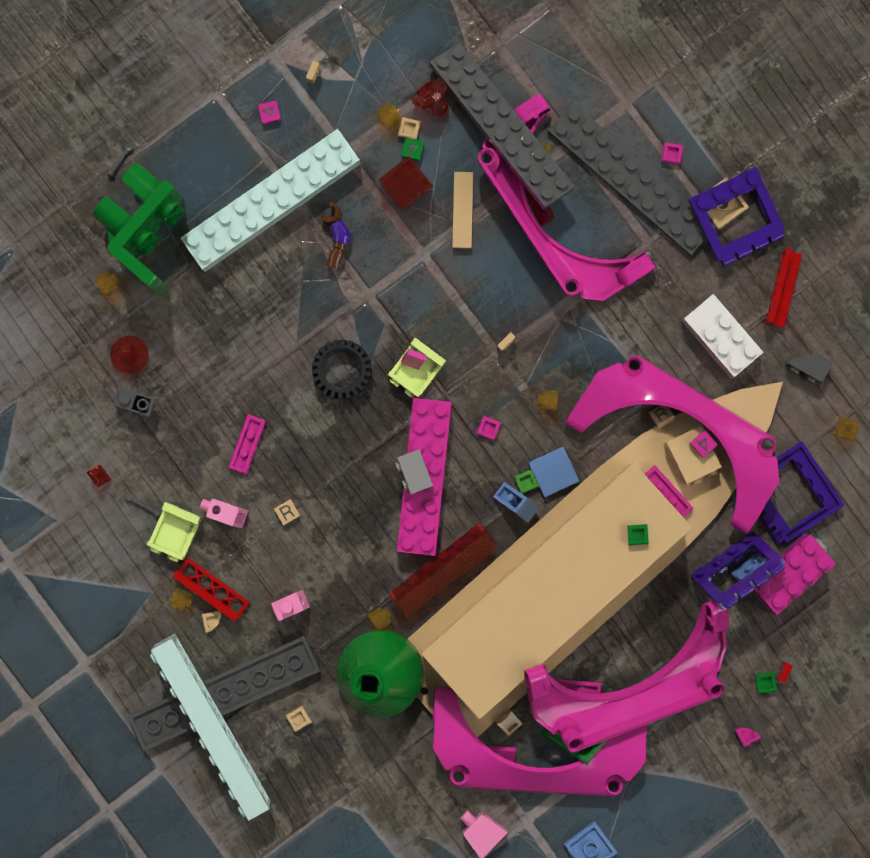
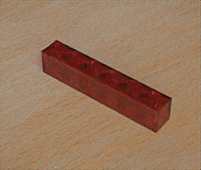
[388,523,498,617]

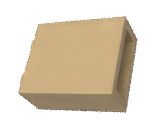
[664,426,722,486]

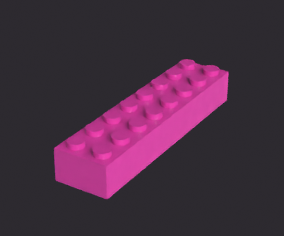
[397,398,452,556]

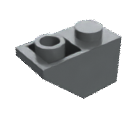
[785,353,833,385]
[113,387,156,417]

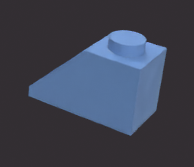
[493,482,539,523]

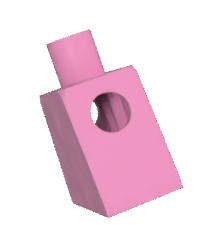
[200,499,249,528]
[269,590,310,622]
[460,810,508,858]

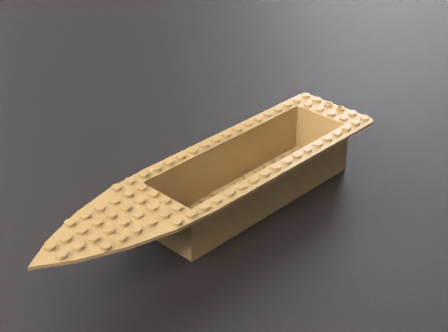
[408,382,783,737]

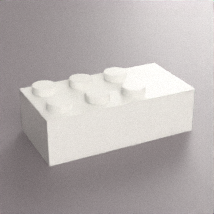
[681,294,763,379]

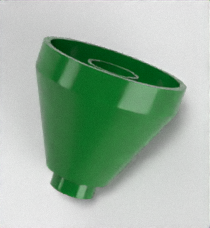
[337,629,424,718]

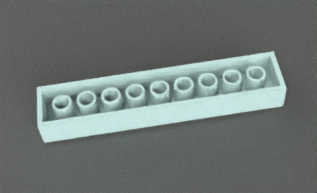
[180,129,360,272]
[150,634,271,821]

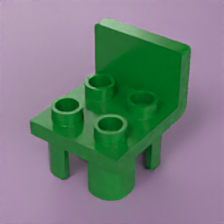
[92,163,185,296]

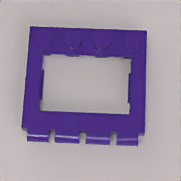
[688,167,785,267]
[760,441,845,544]
[691,532,786,609]

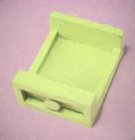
[388,338,446,399]
[146,502,202,562]

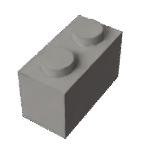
[395,449,433,494]

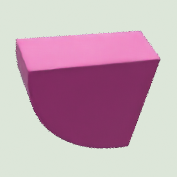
[734,727,761,747]

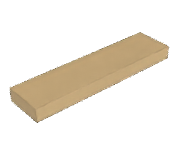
[452,172,473,249]

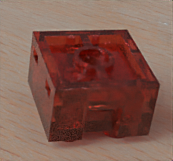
[379,156,433,213]

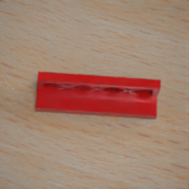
[764,247,802,328]
[172,558,250,622]

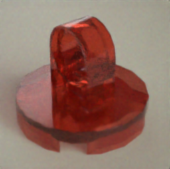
[412,78,448,116]
[110,335,149,374]

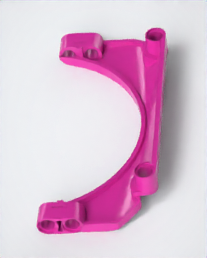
[478,93,656,302]
[565,355,779,535]
[524,600,729,752]
[433,686,647,797]

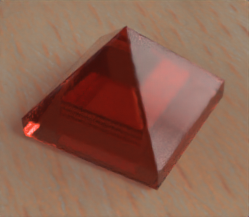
[87,465,112,488]

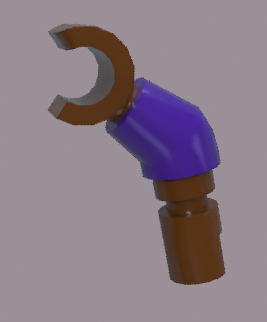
[321,202,351,268]

